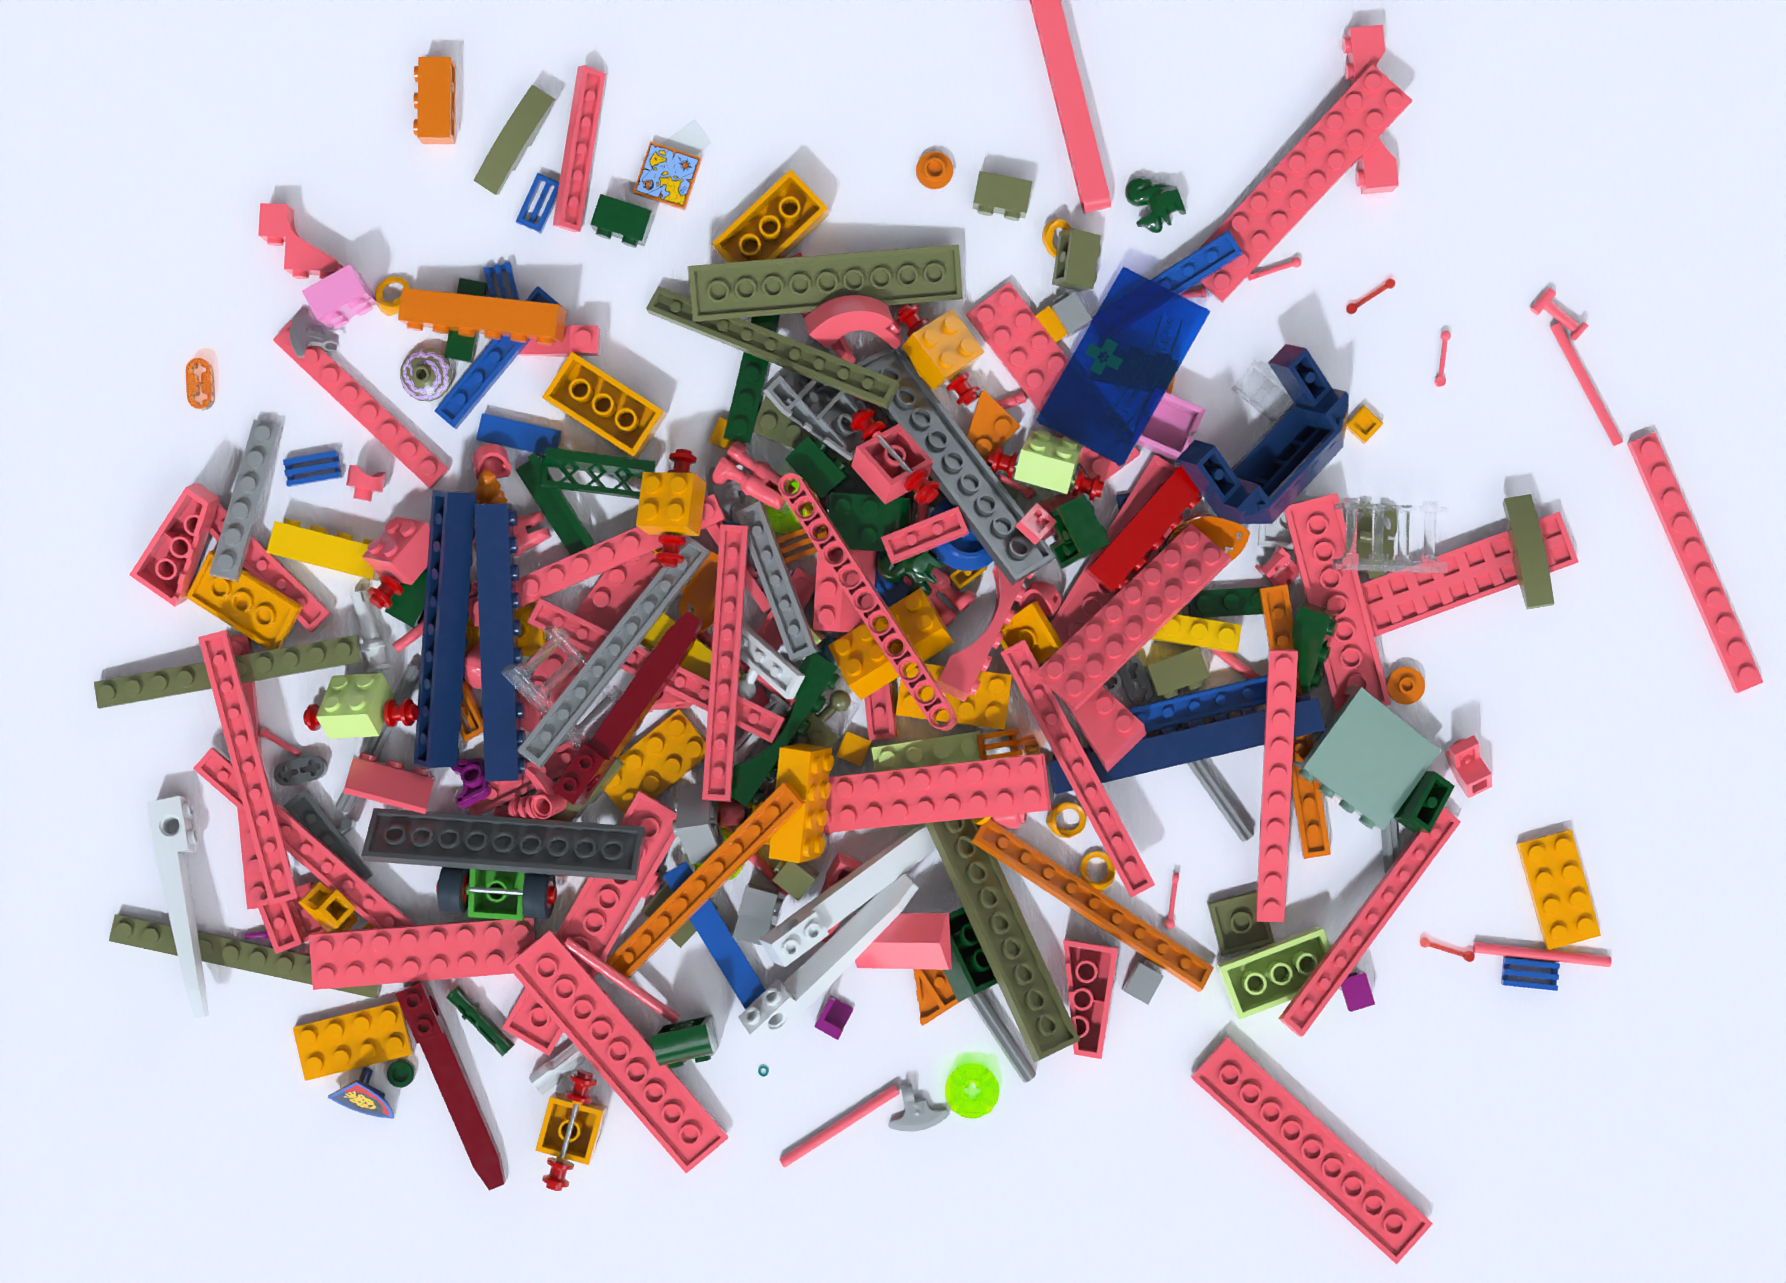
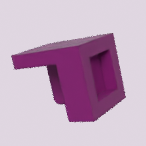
[1339,970,1376,1012]
[814,995,854,1040]

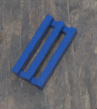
[515,172,559,234]
[483,261,520,300]
[283,450,343,487]
[1501,957,1560,991]

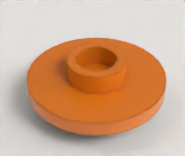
[916,151,953,190]
[1386,667,1425,705]

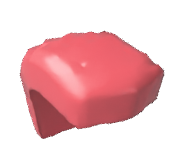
[464,642,482,689]

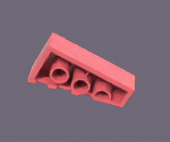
[129,482,220,607]
[1060,686,1146,772]
[1063,938,1119,1059]

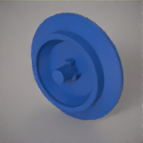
[929,498,993,571]

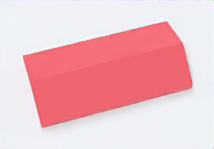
[854,913,952,970]

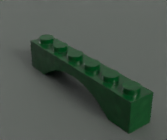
[731,653,842,808]

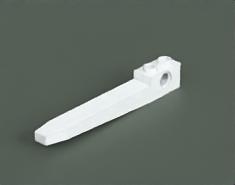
[147,796,209,1018]
[759,824,936,967]
[738,874,918,1047]

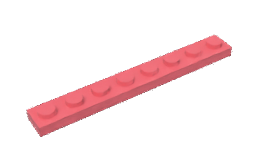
[273,321,450,489]

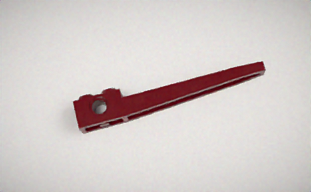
[552,611,703,806]
[395,981,506,1191]

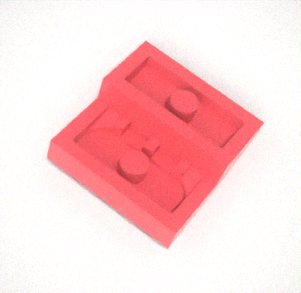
[256,882,327,954]

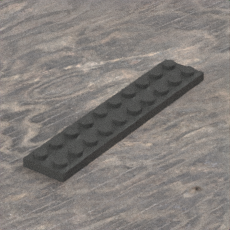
[855,346,1056,585]
[361,808,646,881]

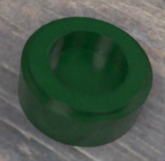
[387,1059,416,1088]

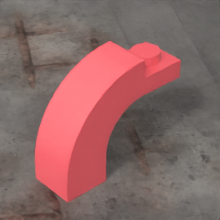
[804,295,903,350]

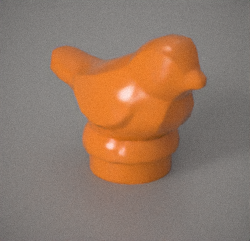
[470,469,508,504]

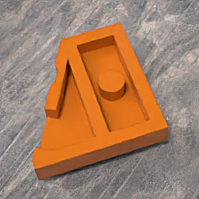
[966,389,1021,462]
[913,969,963,1026]

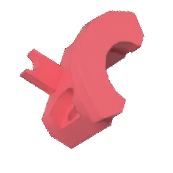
[1254,545,1299,587]

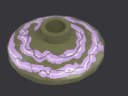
[400,348,452,402]

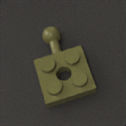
[765,690,851,747]

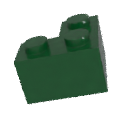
[1049,494,1110,570]

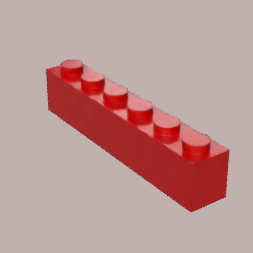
[1085,464,1202,593]

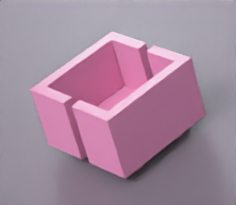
[302,264,376,329]
[1131,388,1206,463]

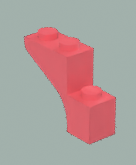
[258,203,344,279]

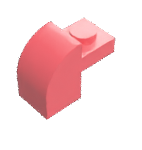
[1445,735,1493,799]

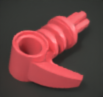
[493,766,568,819]

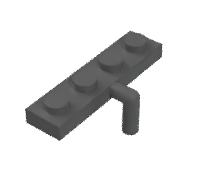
[283,789,374,881]

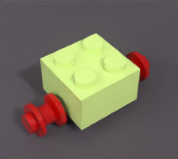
[987,430,1105,502]
[303,673,419,739]

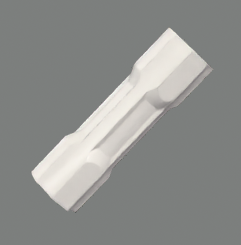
[529,1043,587,1095]

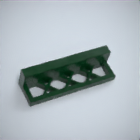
[540,447,655,499]
[515,452,596,556]

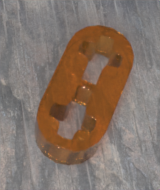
[185,358,215,411]
[1021,734,1041,755]

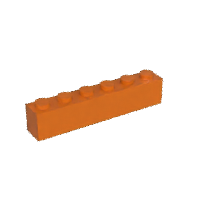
[398,288,567,346]

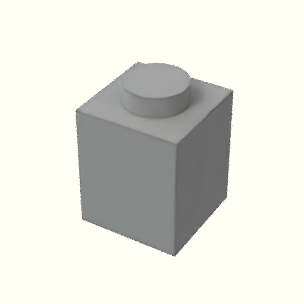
[1051,292,1093,338]
[1122,959,1164,1005]

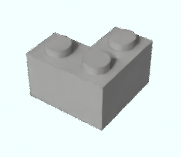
[673,783,725,864]
[732,883,784,946]

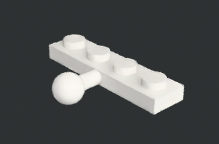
[738,622,805,700]

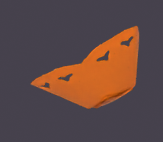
[1167,511,1250,561]
[679,551,718,633]

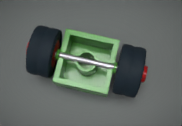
[436,867,557,921]

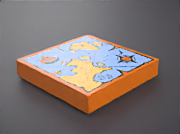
[633,141,702,211]

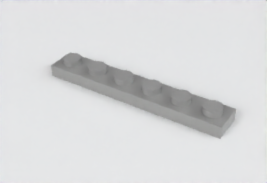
[209,419,283,582]
[736,501,818,662]

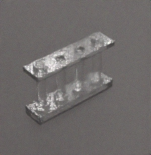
[1332,498,1449,574]
[501,626,623,751]

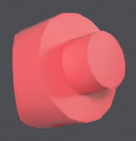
[471,444,512,480]
[346,465,387,502]
[1019,582,1061,618]

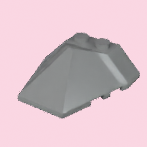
[761,339,867,461]

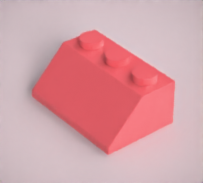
[813,549,877,632]
[343,752,435,814]

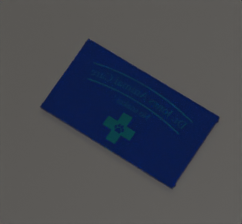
[1036,266,1211,467]

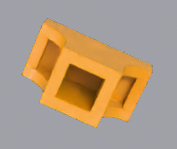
[298,881,358,932]

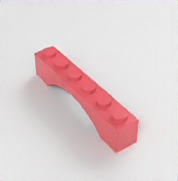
[1342,25,1399,195]
[937,564,1034,702]

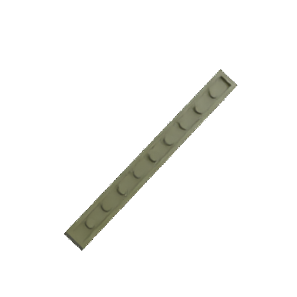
[646,286,900,409]
[94,635,363,709]
[109,914,381,999]

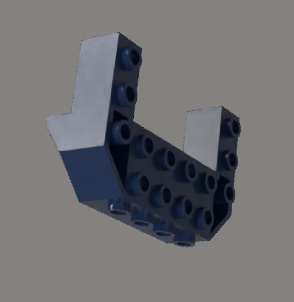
[1177,344,1349,524]

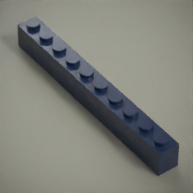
[414,490,477,768]
[474,503,527,782]
[1047,694,1326,795]

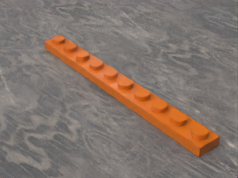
[1259,584,1331,859]
[605,781,806,979]
[971,819,1214,992]

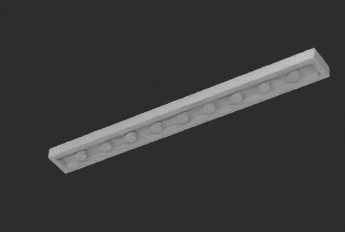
[517,536,710,769]

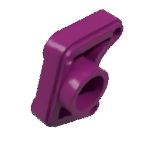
[451,758,491,809]

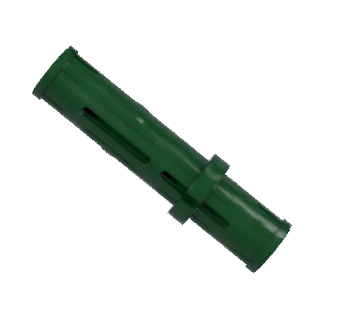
[446,985,515,1057]

